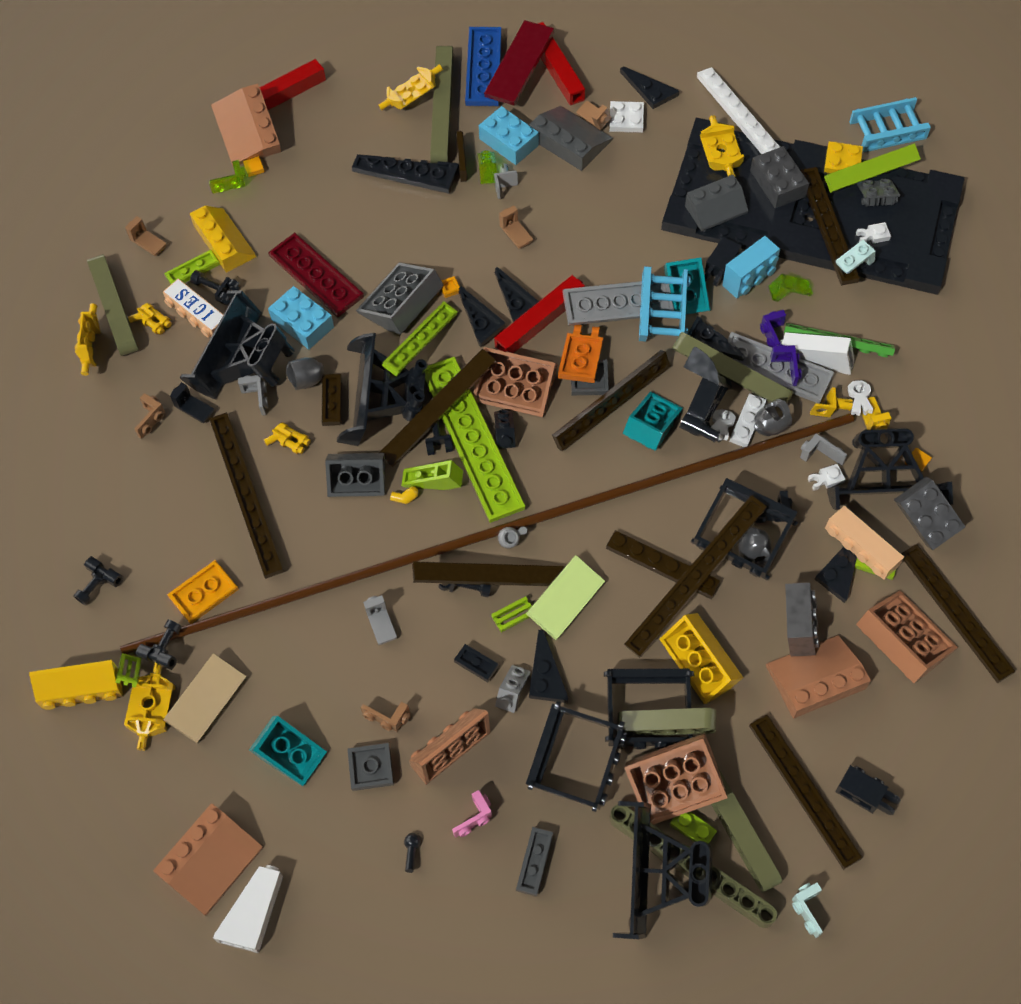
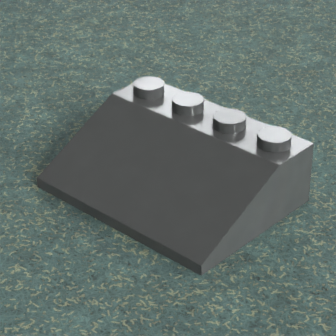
[529,106,613,171]
[356,263,443,334]

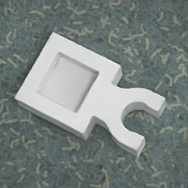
[856,222,891,244]
[808,464,845,491]

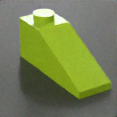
[401,460,463,490]

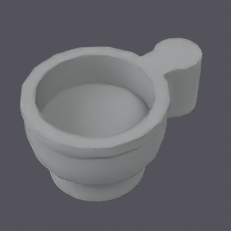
[498,527,527,549]

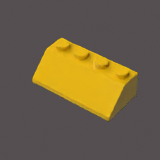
[190,206,257,273]
[659,613,744,704]
[29,660,123,710]

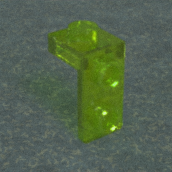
[477,150,497,184]
[209,160,246,194]
[768,274,813,302]

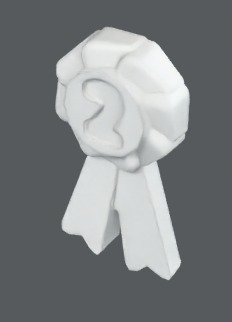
[847,381,873,416]
[711,409,736,441]

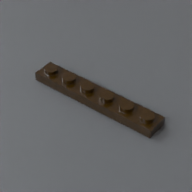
[606,530,720,599]

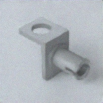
[494,163,518,199]

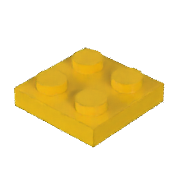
[824,141,863,173]

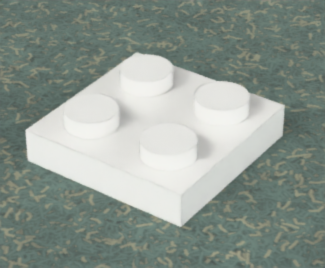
[609,101,644,133]

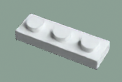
[729,394,767,447]

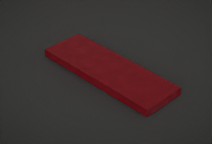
[484,20,554,106]
[268,232,364,318]

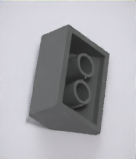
[685,175,748,231]
[325,453,385,497]

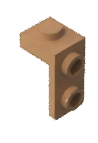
[576,101,611,130]
[499,205,533,249]
[125,216,167,256]
[135,393,165,439]
[360,702,410,732]

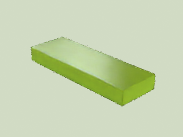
[164,250,220,284]

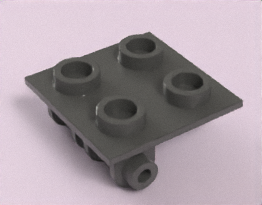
[857,179,900,207]

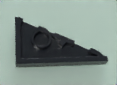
[620,66,679,109]
[494,267,539,322]
[458,286,506,347]
[688,316,745,361]
[814,547,857,603]
[529,630,568,703]

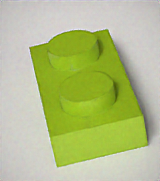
[670,812,717,843]

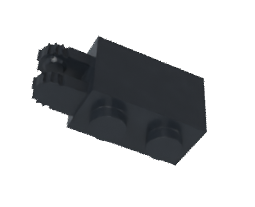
[704,237,742,286]
[835,765,901,815]

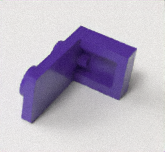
[760,310,786,348]
[770,345,801,386]

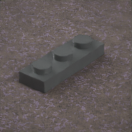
[516,827,553,897]

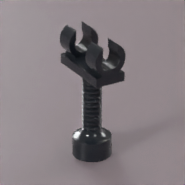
[190,270,240,305]
[425,421,453,456]
[438,584,491,597]

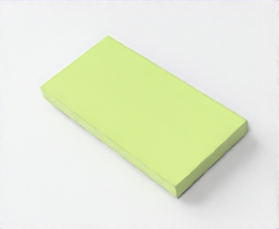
[526,555,605,640]

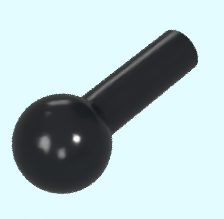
[404,833,421,873]

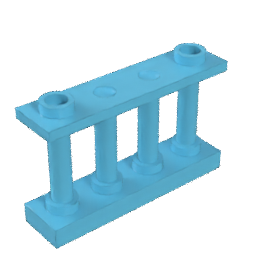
[849,97,931,152]
[639,266,690,342]

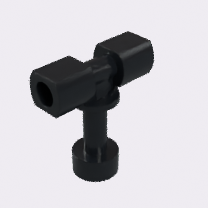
[73,556,123,605]
[136,619,182,670]

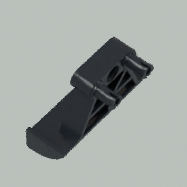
[180,290,295,399]
[337,333,428,446]
[679,347,732,443]
[827,428,953,510]
[613,801,713,940]

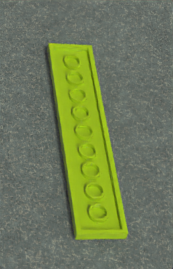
[425,357,525,523]

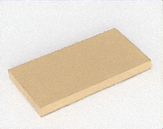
[163,653,246,743]

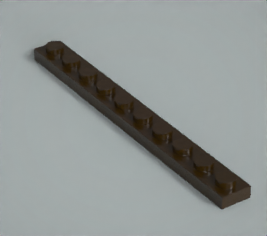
[209,412,284,579]
[624,495,767,658]

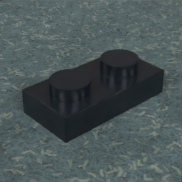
[454,644,499,683]

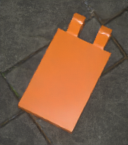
[558,325,603,383]

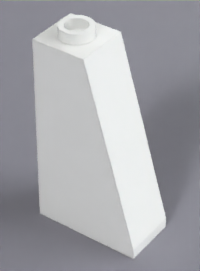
[780,332,855,375]
[213,865,283,953]

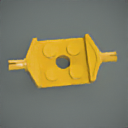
[378,64,443,111]
[700,115,744,176]
[74,303,101,376]
[124,662,175,751]

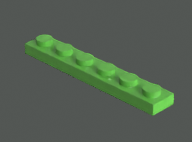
[784,323,895,357]

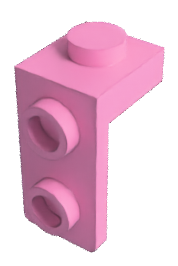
[452,790,492,838]

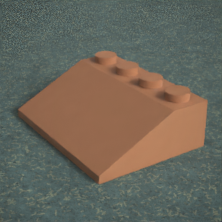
[211,83,281,167]
[473,347,558,417]
[856,590,958,683]
[766,635,871,719]
[409,709,490,785]
[624,733,728,824]
[153,803,263,916]

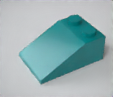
[664,257,710,315]
[622,391,683,451]
[249,715,327,786]

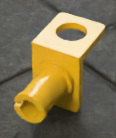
[810,387,853,417]

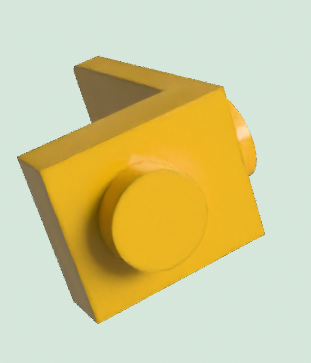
[861,397,891,430]

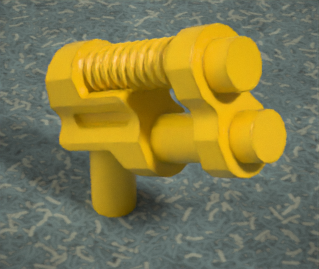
[128,303,172,335]
[263,422,311,454]

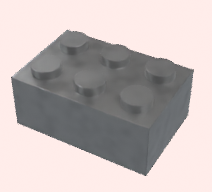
[750,146,809,208]
[894,477,965,550]
[785,583,819,656]

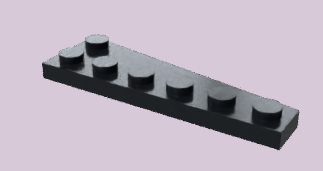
[352,154,459,194]

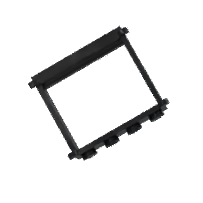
[691,478,798,580]
[604,668,695,749]
[526,700,628,812]

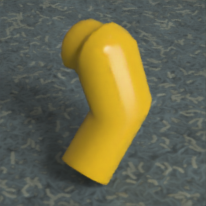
[390,486,418,504]

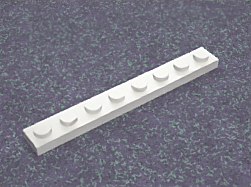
[697,67,780,154]

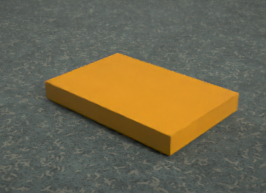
[167,560,239,624]

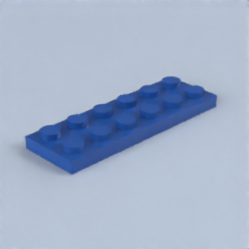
[465,27,502,106]

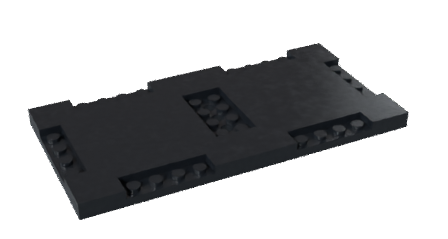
[661,117,965,295]

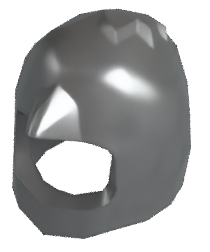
[286,358,324,390]
[754,399,792,437]
[738,527,771,567]

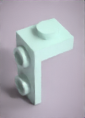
[836,240,875,274]
[792,883,823,938]

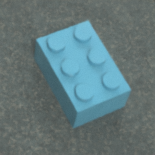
[478,106,539,165]
[722,236,780,299]
[268,286,334,350]

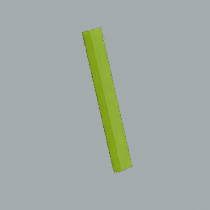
[824,143,921,193]
[382,301,458,377]

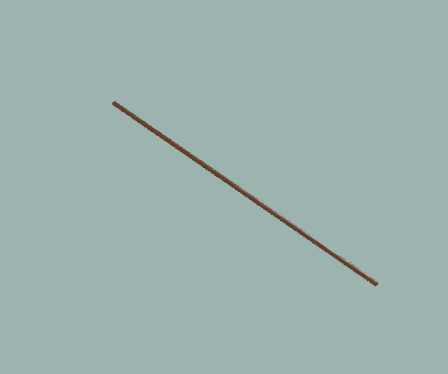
[120,413,854,654]

